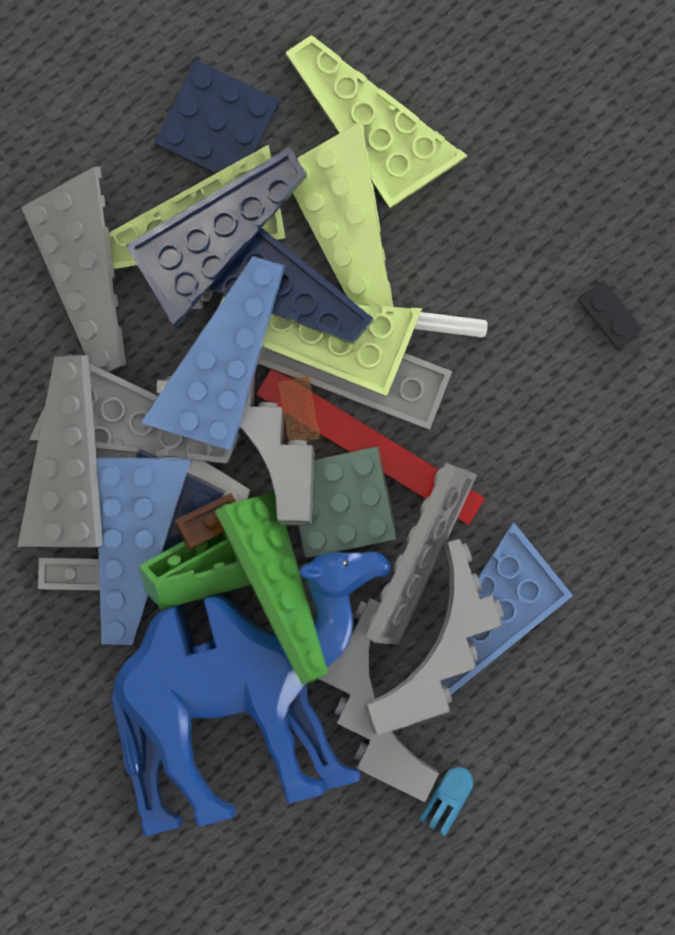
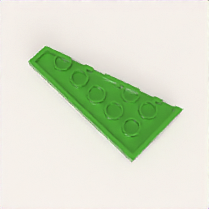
[215,492,328,685]

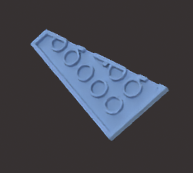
[141,257,285,450]
[97,457,192,645]
[440,522,573,695]

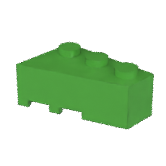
[139,532,251,610]

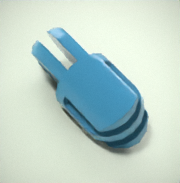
[419,767,474,836]

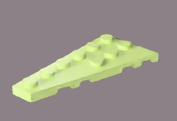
[286,35,468,209]
[293,122,393,306]
[109,145,285,269]
[219,296,422,397]

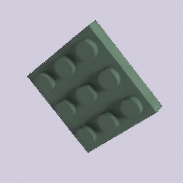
[298,447,398,558]

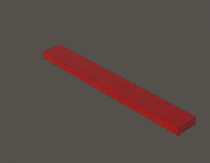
[256,369,485,525]

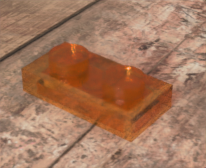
[278,376,321,441]

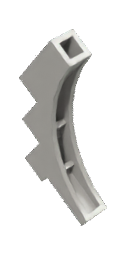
[157,376,315,526]
[364,539,504,736]
[318,597,439,802]

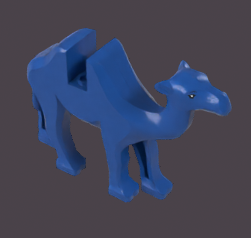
[110,552,391,836]

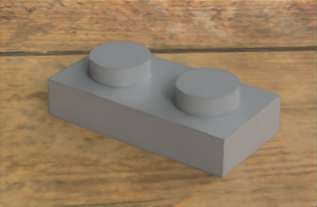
[38,558,100,590]

